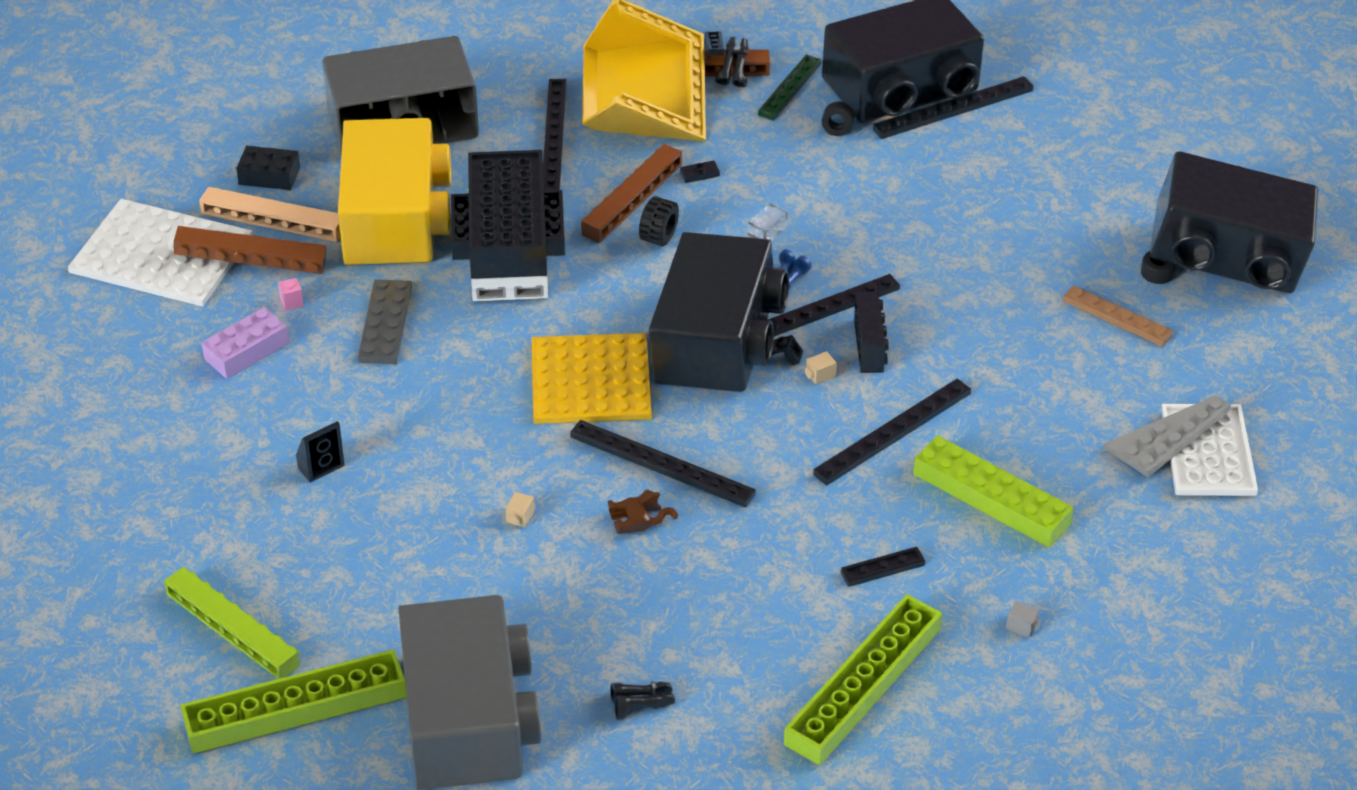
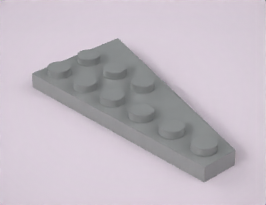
[1104,395,1231,477]

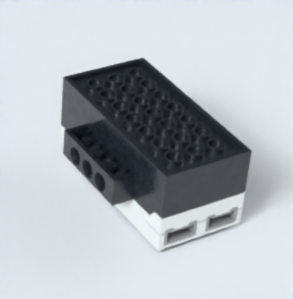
[451,150,565,301]

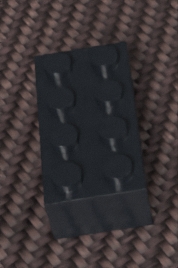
[854,292,889,373]

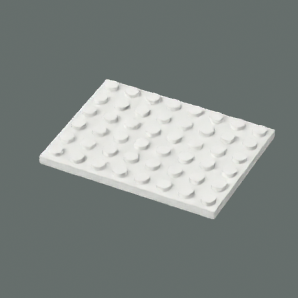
[68,199,253,307]

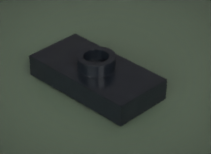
[680,160,720,183]

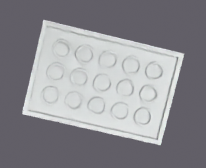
[1161,404,1258,496]

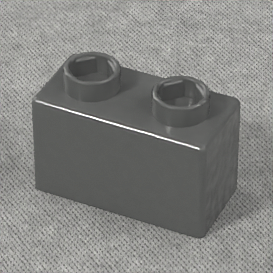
[322,36,479,155]
[398,595,541,790]

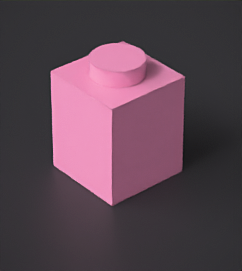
[278,278,304,311]

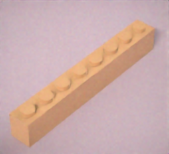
[199,187,341,242]

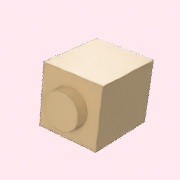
[805,351,837,385]
[506,492,535,527]

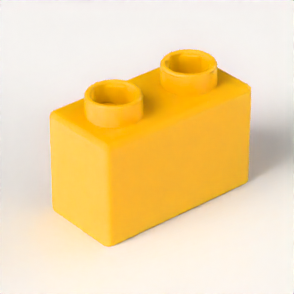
[338,118,451,265]

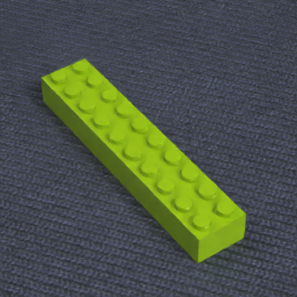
[784,594,943,766]
[180,649,407,754]

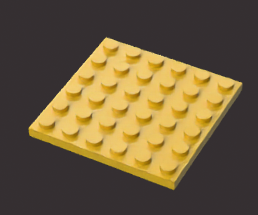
[531,333,652,424]

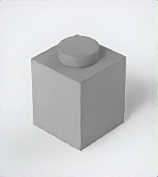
[1006,601,1041,638]

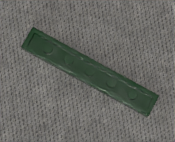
[758,54,821,121]

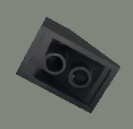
[296,421,345,483]

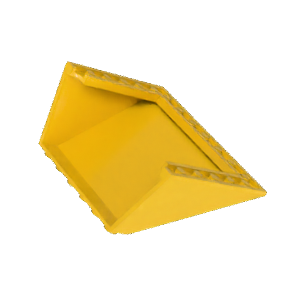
[582,0,706,141]

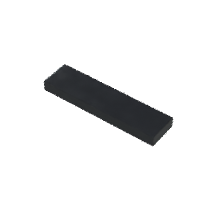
[704,31,725,56]
[840,546,926,587]

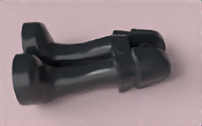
[715,37,749,88]
[610,681,675,720]

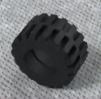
[639,196,679,247]

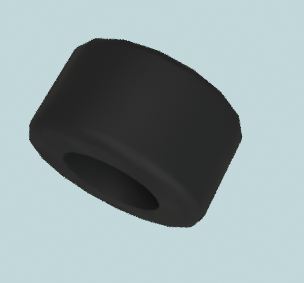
[821,101,855,136]
[1141,250,1176,284]

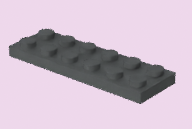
[358,279,412,364]

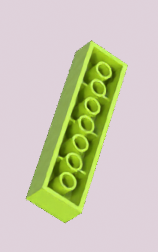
[913,435,1074,548]

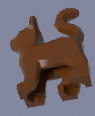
[607,489,678,534]

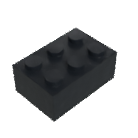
[236,145,300,190]

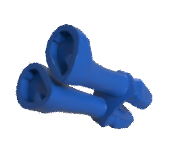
[779,249,812,289]

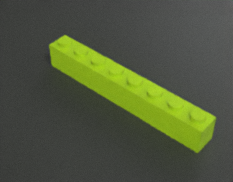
[164,567,300,679]

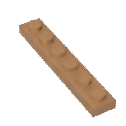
[1063,285,1173,347]

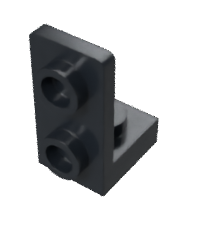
[772,335,803,365]

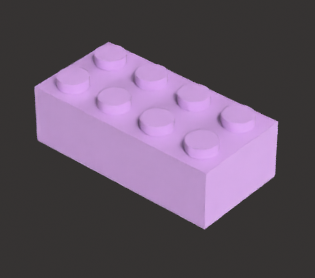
[201,307,289,379]

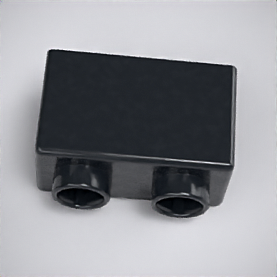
[822,0,984,123]
[1150,151,1319,293]
[649,232,789,392]

